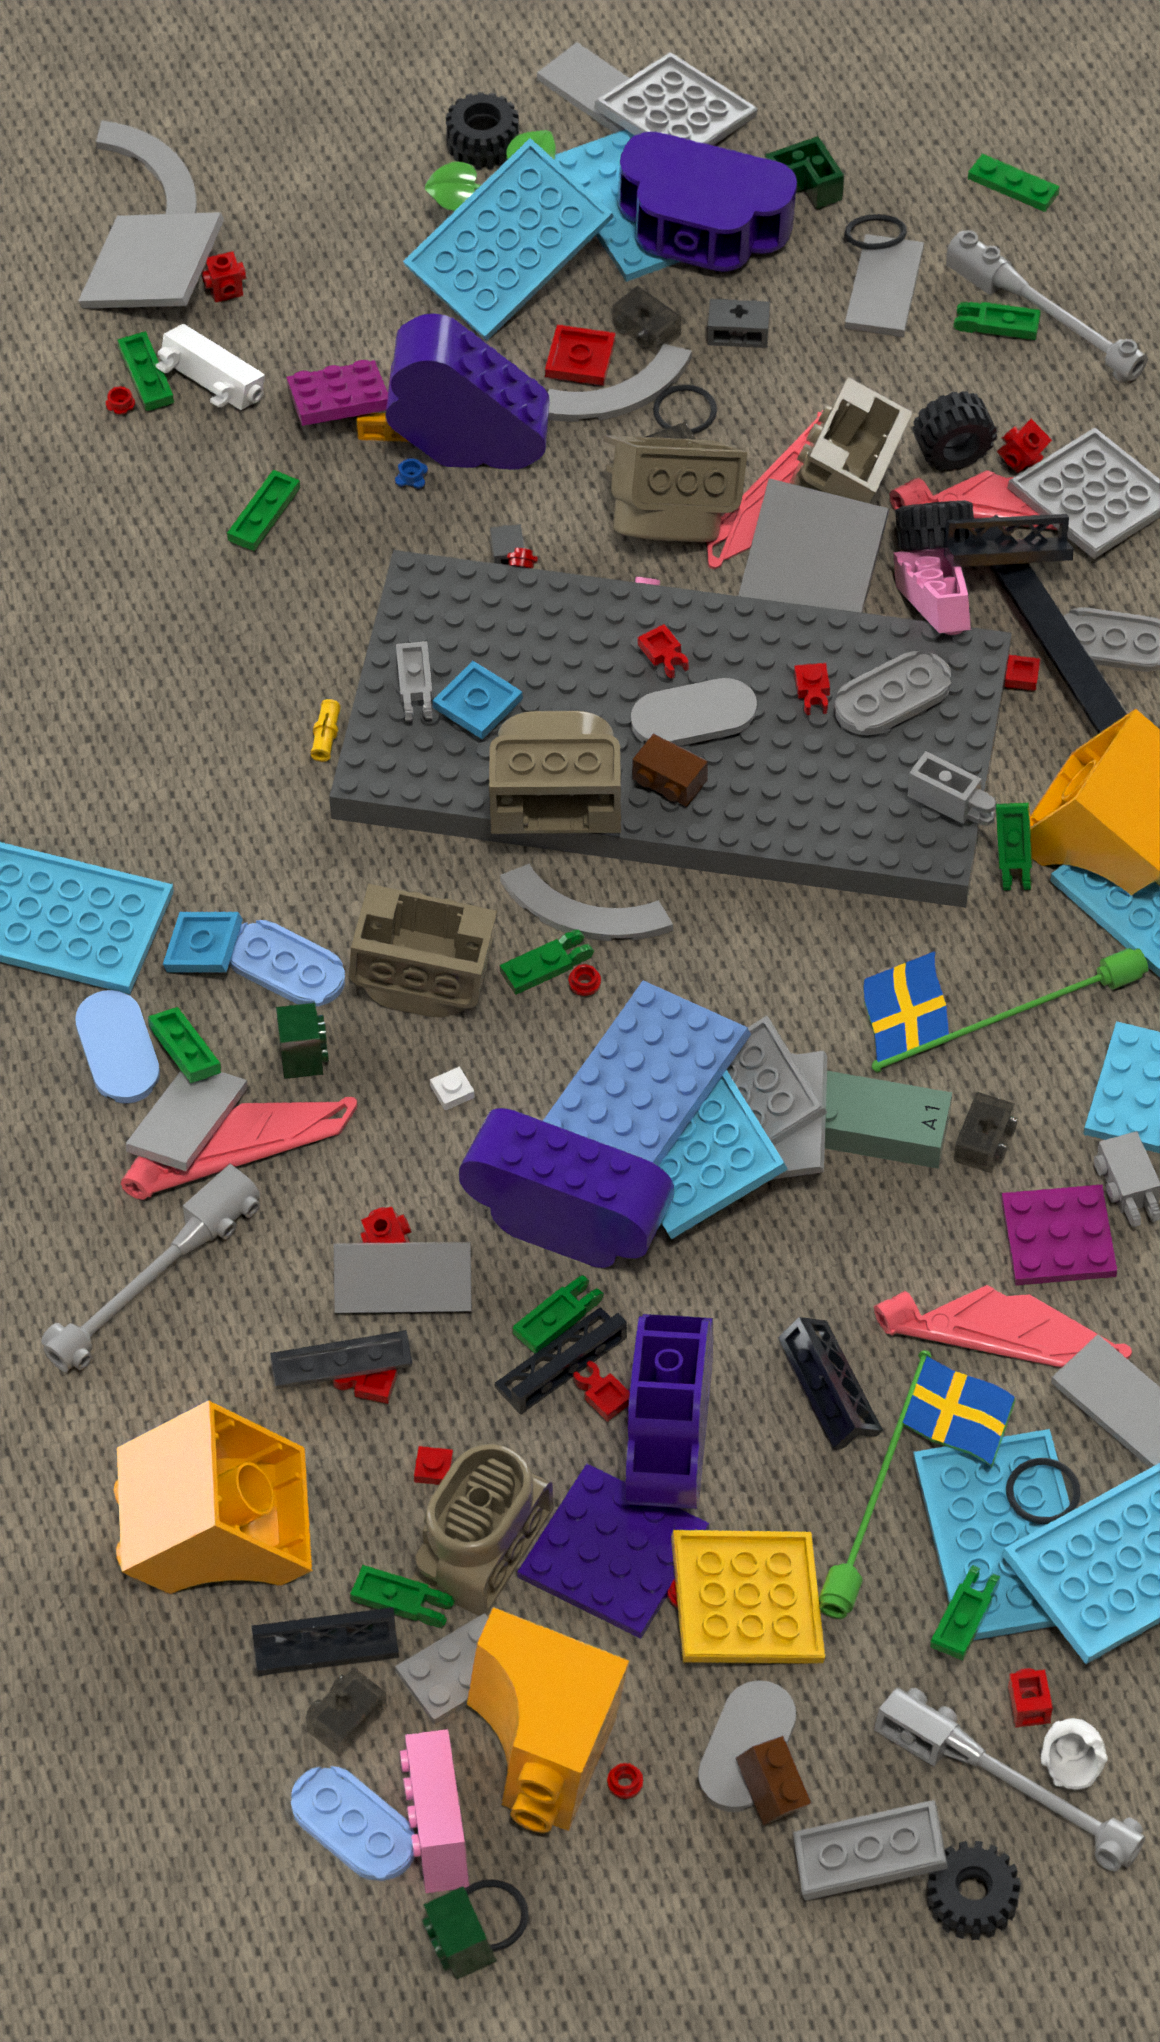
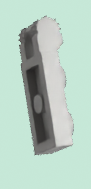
[396,641,433,722]

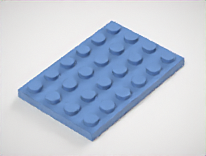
[543,980,751,1166]

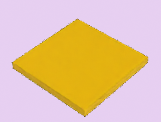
[671,1530,825,1664]

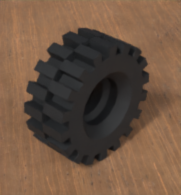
[927,1841,1020,1940]

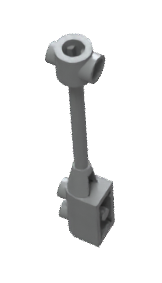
[946,230,1148,382]
[41,1164,260,1372]
[874,1688,1146,1871]

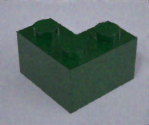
[765,136,844,209]
[276,1003,329,1079]
[421,1886,497,1979]

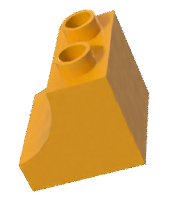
[1030,709,1160,895]
[114,1401,312,1594]
[467,1607,629,1833]

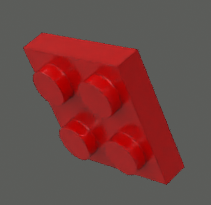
[545,324,616,386]

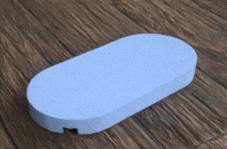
[229,920,345,1006]
[75,990,160,1103]
[291,1766,414,1881]

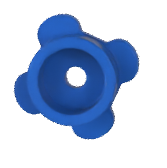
[395,458,428,488]

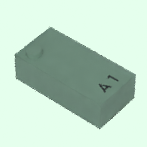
[825,1071,952,1169]

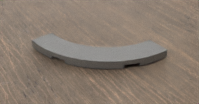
[96,120,197,214]
[548,344,692,422]
[500,864,673,941]

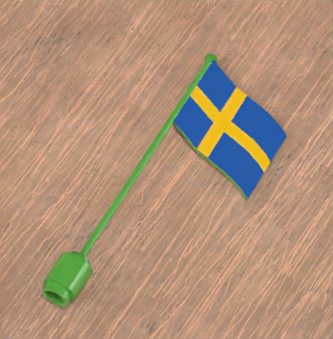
[864,948,1148,1073]
[819,1350,1016,1619]

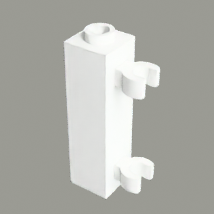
[156,324,265,410]

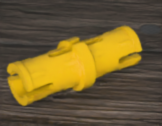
[310,699,341,762]

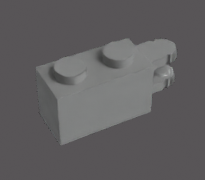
[908,751,997,826]
[1094,1131,1160,1228]

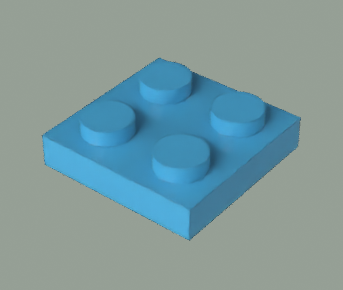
[432,661,523,739]
[163,912,243,972]

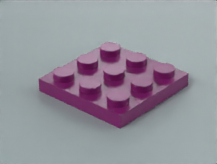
[286,360,388,426]
[1001,1184,1117,1286]

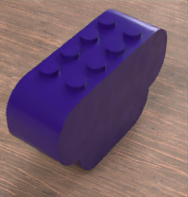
[618,132,797,271]
[386,314,550,470]
[459,1108,674,1268]
[626,1314,713,1509]

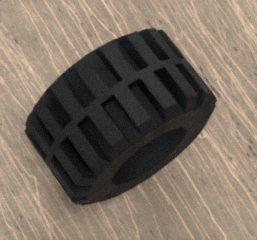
[446,92,519,170]
[912,391,997,471]
[895,500,975,551]

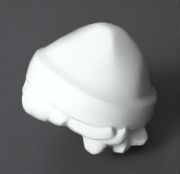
[1041,1718,1108,1790]

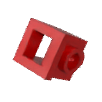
[1008,1668,1053,1728]

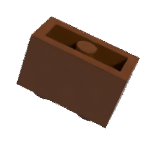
[632,733,708,807]
[736,1736,811,1825]

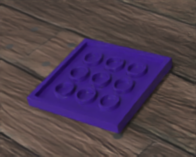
[517,1463,709,1639]

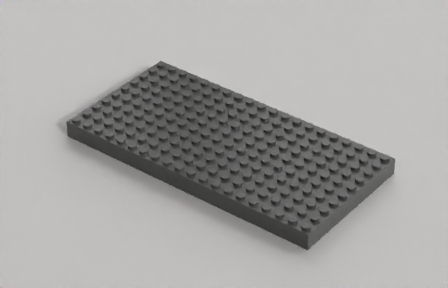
[329,550,1012,908]

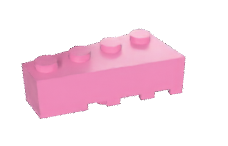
[893,548,971,635]
[400,1729,469,1893]

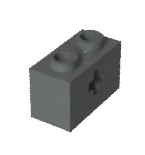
[708,299,770,348]

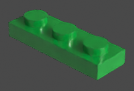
[968,153,1060,212]
[117,331,174,411]
[227,469,300,551]
[148,1007,221,1083]

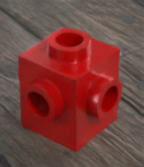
[201,251,246,303]
[996,418,1052,474]
[360,1206,412,1243]

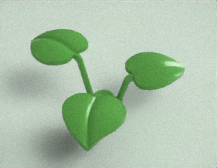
[425,130,556,211]

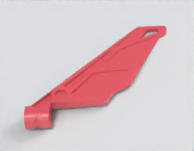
[706,410,823,569]
[889,470,1058,530]
[121,1097,357,1200]
[874,1285,1132,1368]

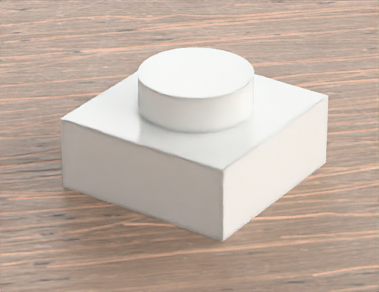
[430,1067,475,1110]

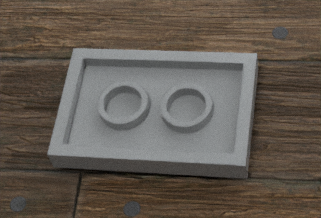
[395,1613,488,1725]

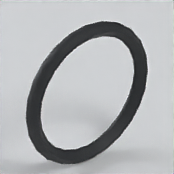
[844,214,907,250]
[653,384,717,435]
[1006,1458,1081,1524]
[465,1879,529,1951]

